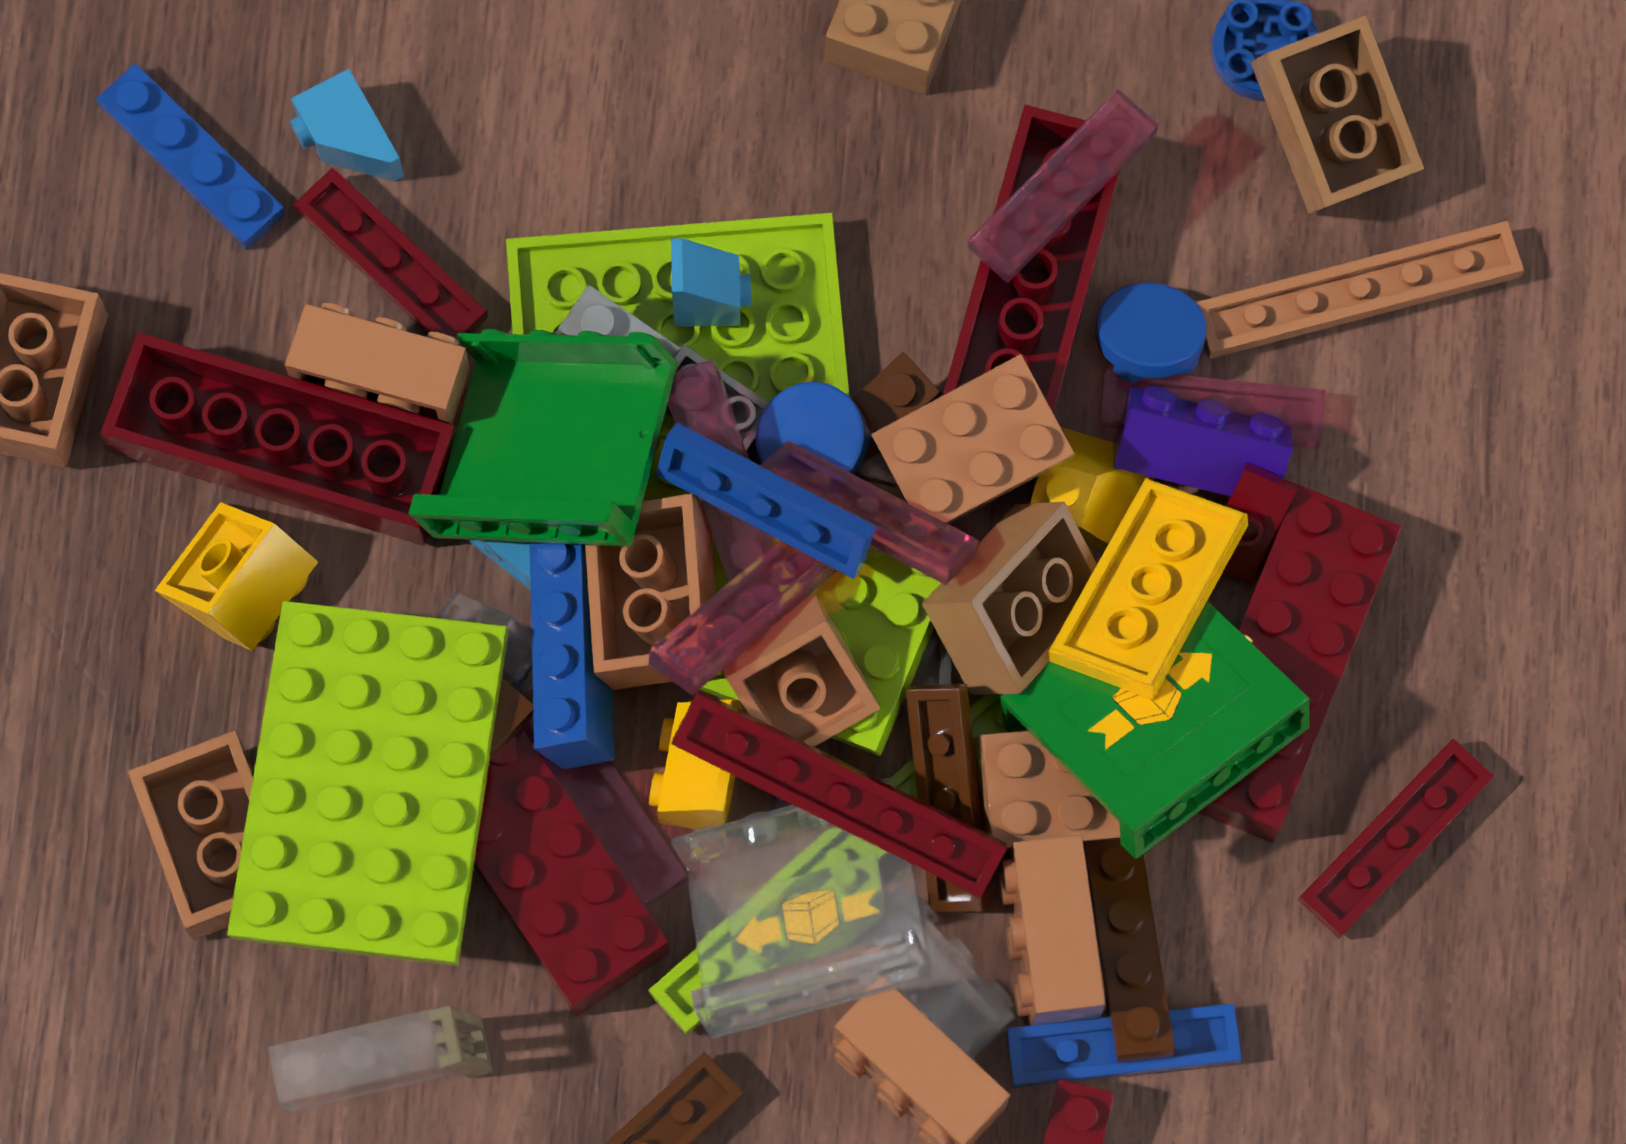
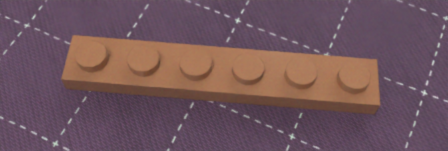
[1196,221,1524,359]

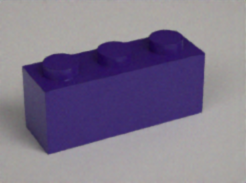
[1113,386,1293,496]

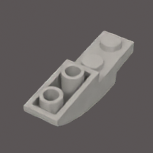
[555,285,769,454]

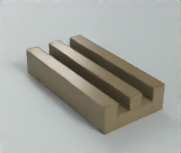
[428,1005,493,1079]

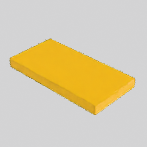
[1049,478,1248,700]

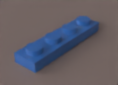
[96,63,286,250]
[655,423,877,579]
[1006,1003,1242,1088]

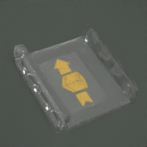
[671,778,933,1039]

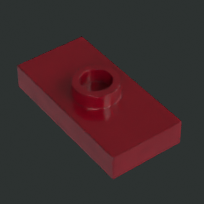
[1223,462,1298,584]

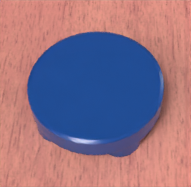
[1211,0,1318,101]
[1095,282,1207,382]
[756,382,872,496]

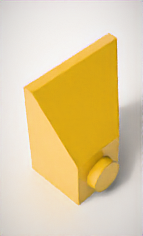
[1030,427,1154,553]

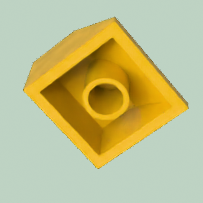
[155,502,318,651]
[649,699,744,834]

